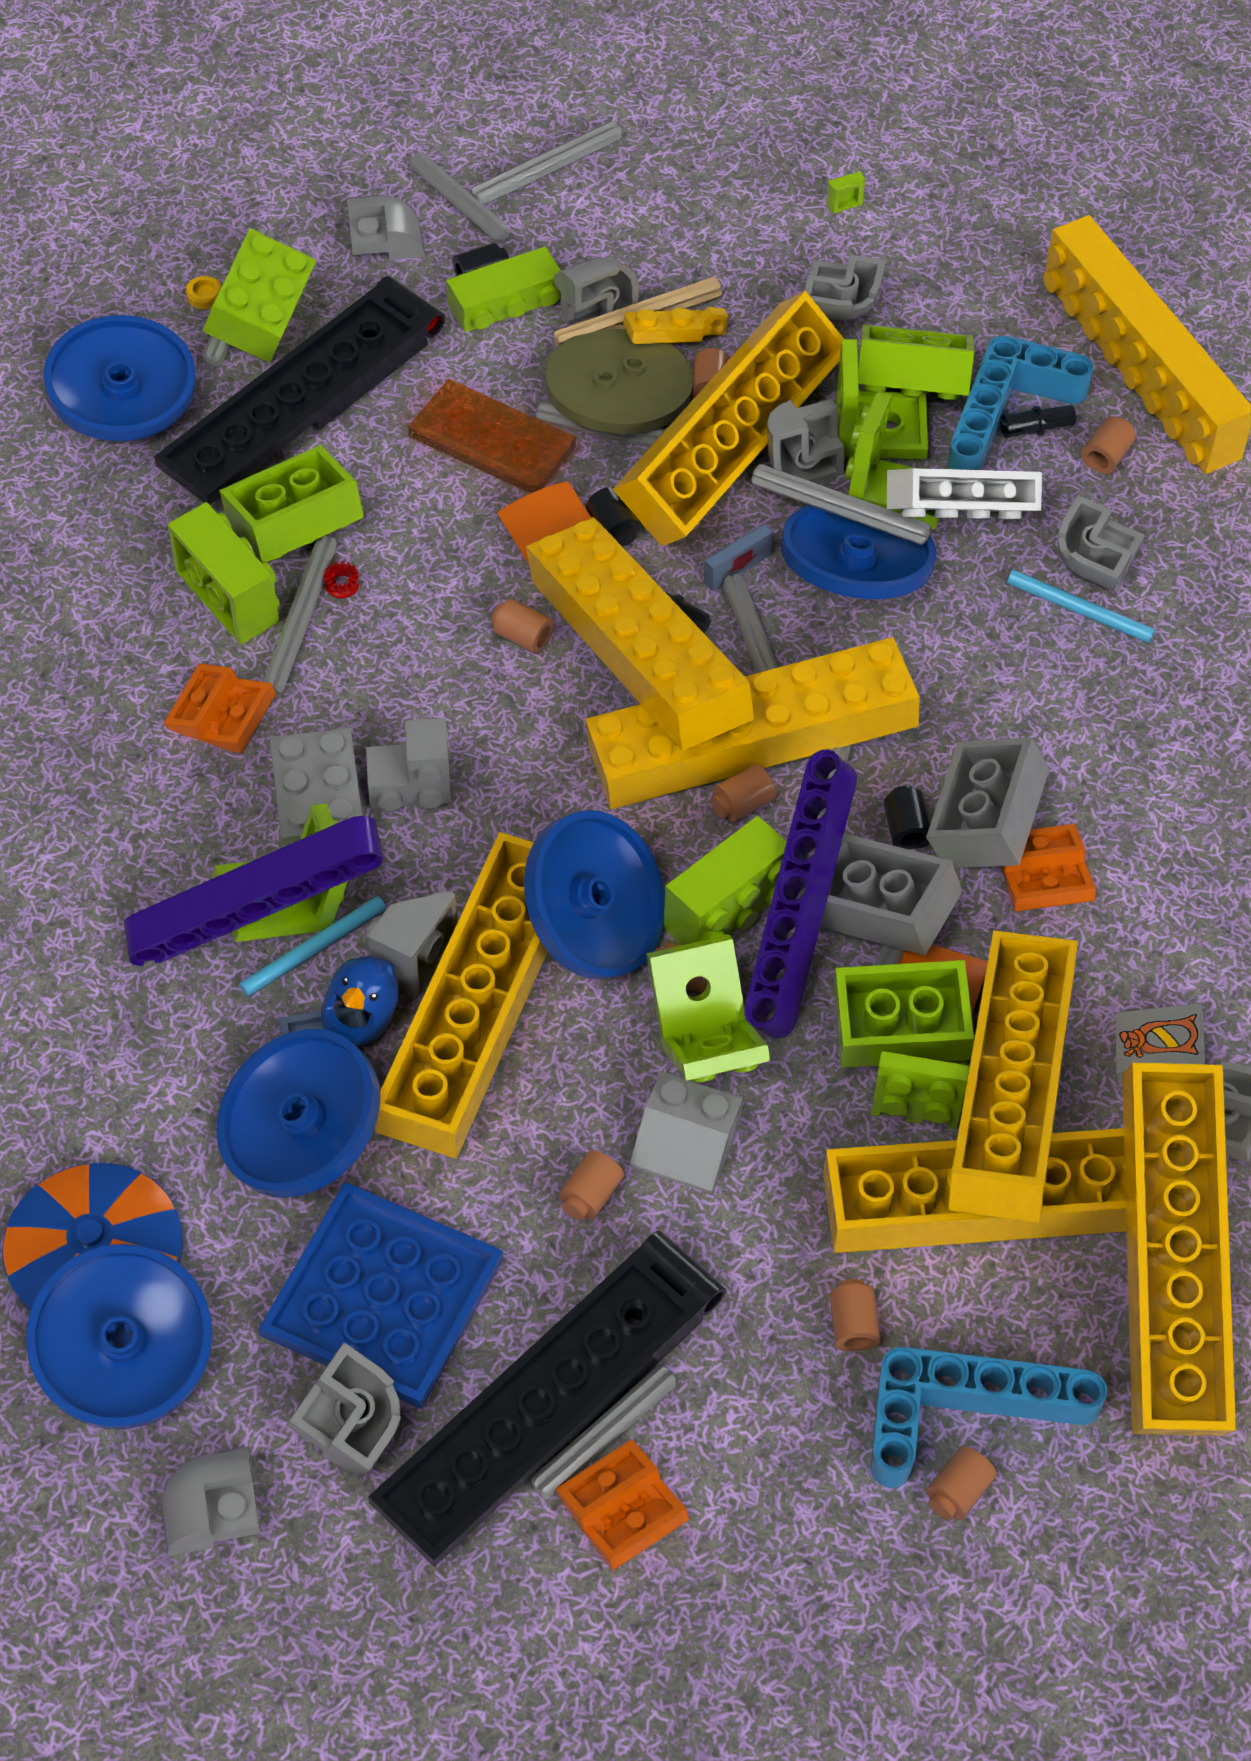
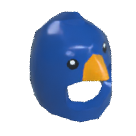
[321,956,399,1045]

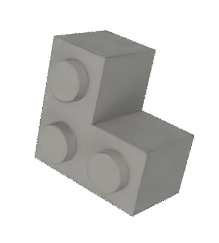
[366,718,451,811]

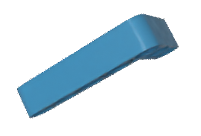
[947,336,1094,470]
[870,1347,1108,1488]

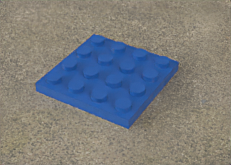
[259,1182,504,1409]

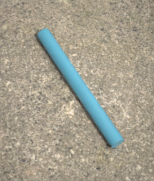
[1007,569,1156,643]
[239,896,386,997]

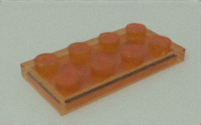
[408,379,576,494]

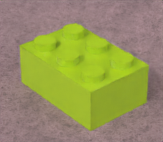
[202,228,317,362]
[858,324,975,400]
[219,445,364,563]
[167,502,280,645]
[664,815,787,945]
[834,960,974,1068]

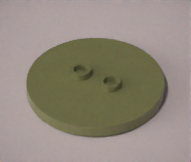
[545,329,693,434]

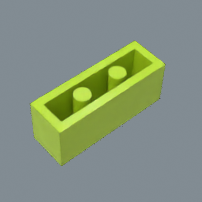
[446,246,561,332]

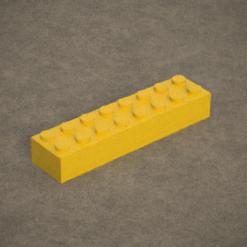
[1043,215,1251,474]
[613,290,844,546]
[526,517,754,751]
[585,637,920,809]
[375,832,548,1159]
[948,930,1078,1223]
[1122,1063,1236,1436]
[823,1128,1127,1253]

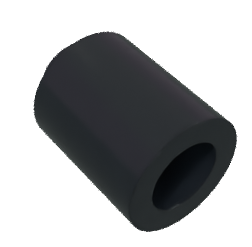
[453,242,509,276]
[586,487,640,547]
[883,786,930,849]

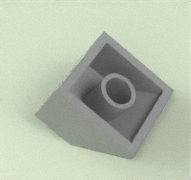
[366,891,458,1000]
[630,1071,743,1194]

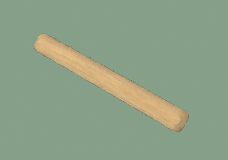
[553,277,722,347]

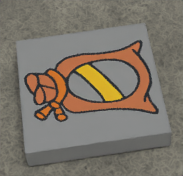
[1116,1003,1205,1084]

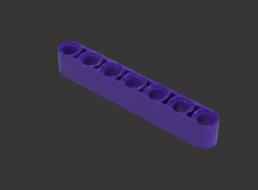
[744,749,857,1039]
[124,816,383,966]

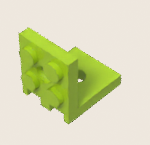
[836,339,928,459]
[845,392,940,530]
[212,803,348,942]
[646,934,770,1082]
[871,1051,969,1130]

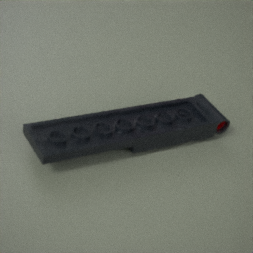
[154,276,446,505]
[368,1230,726,1567]

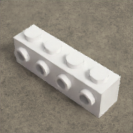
[887,468,1042,519]

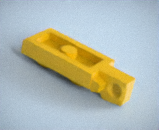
[623,307,728,344]

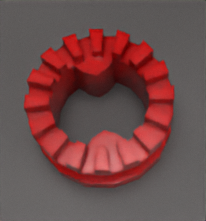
[324,561,360,599]

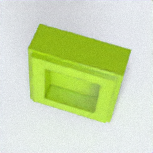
[826,171,865,214]

